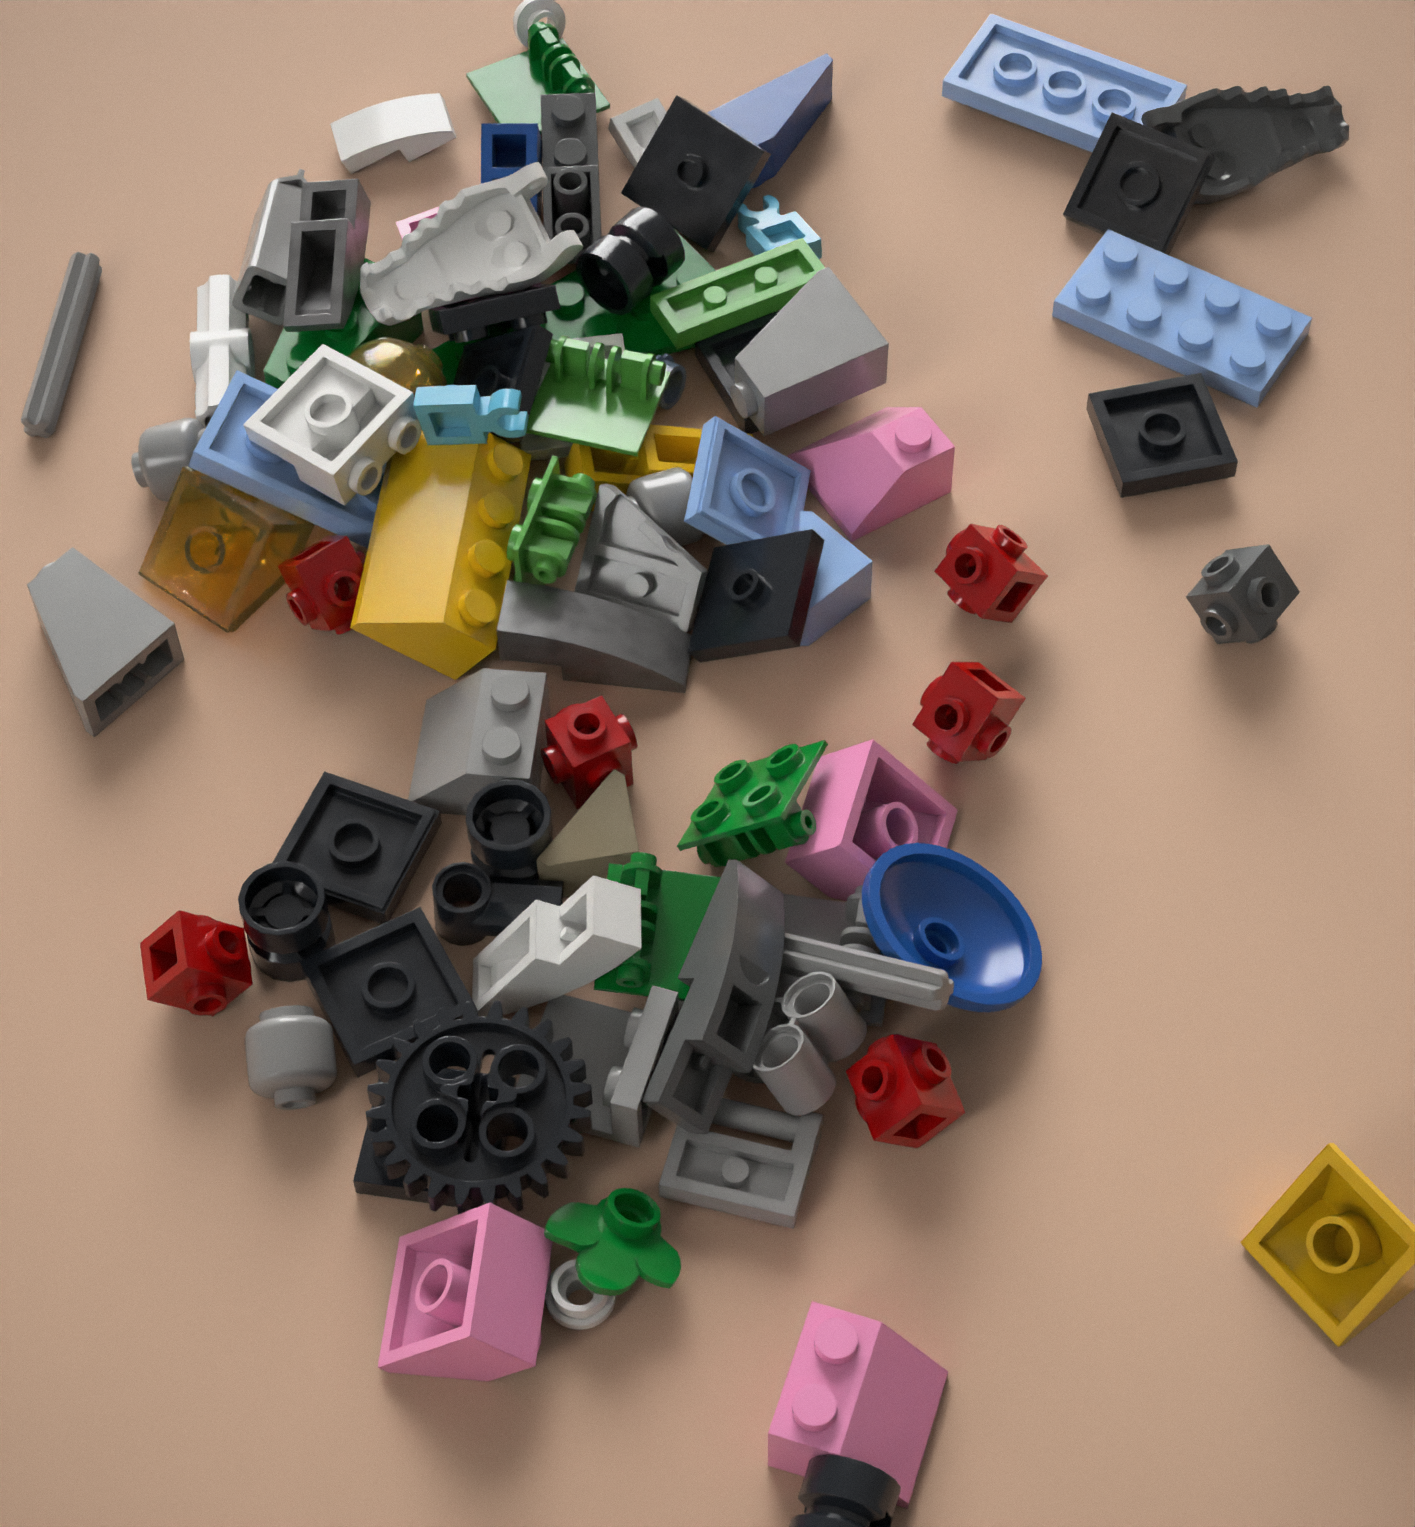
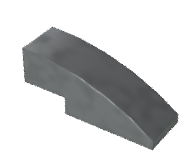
[283,179,371,332]
[497,580,692,693]

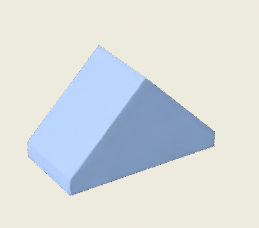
[799,511,873,646]

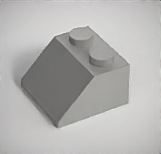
[408,668,551,815]

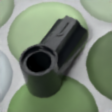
[432,862,564,946]

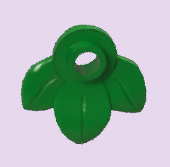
[544,1188,681,1296]

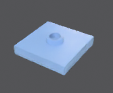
[684,416,811,545]

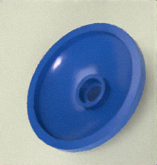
[862,843,1042,1012]

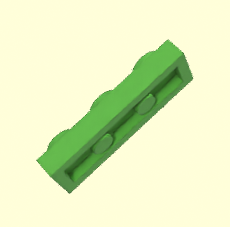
[650,238,825,349]

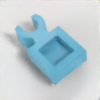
[737,195,822,259]
[413,385,529,445]

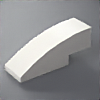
[472,875,641,1017]

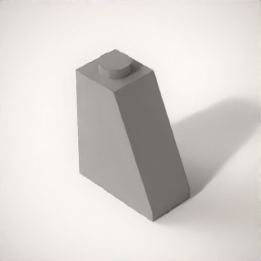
[730,267,889,436]
[27,547,184,737]

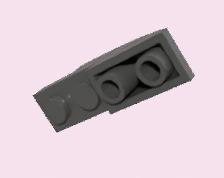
[540,92,602,264]
[641,860,785,1134]

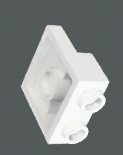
[243,344,421,506]

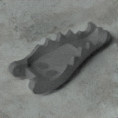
[1141,86,1349,204]

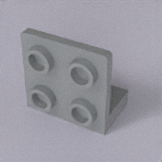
[516,985,679,1147]

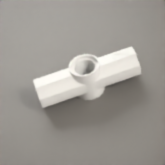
[190,275,255,428]

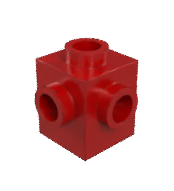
[934,524,1048,623]
[277,535,366,635]
[912,662,1026,764]
[540,695,638,809]
[140,910,253,1017]
[846,1034,966,1149]

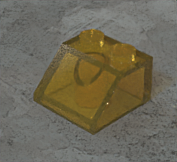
[138,466,315,633]

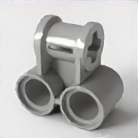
[732,971,867,1116]

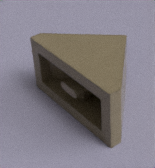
[537,769,639,898]

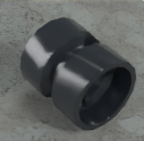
[576,206,685,315]
[466,779,553,880]
[238,861,336,982]
[789,1455,901,1527]

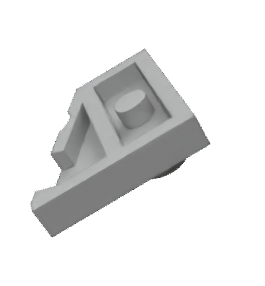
[574,484,708,632]

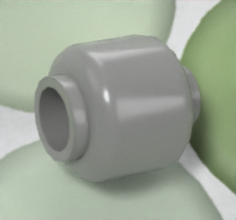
[131,418,218,502]
[626,467,704,546]
[245,1005,337,1110]

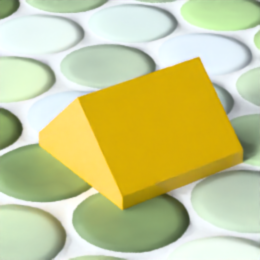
[1240,1143,1415,1347]

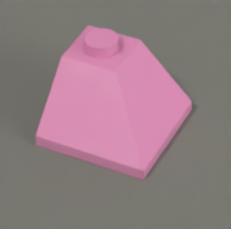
[788,407,955,542]

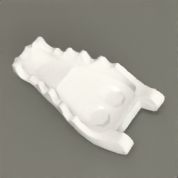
[360,162,583,326]

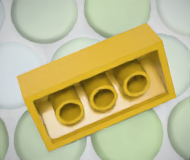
[350,429,532,680]

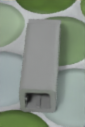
[232,169,307,325]

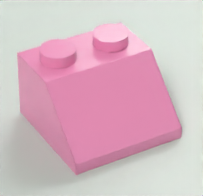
[785,739,958,901]
[378,1203,553,1381]
[768,1301,948,1509]

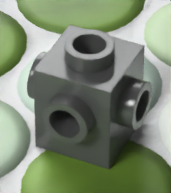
[1186,544,1300,644]

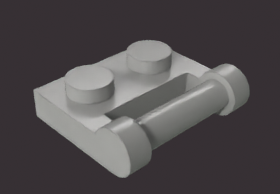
[659,1098,824,1229]

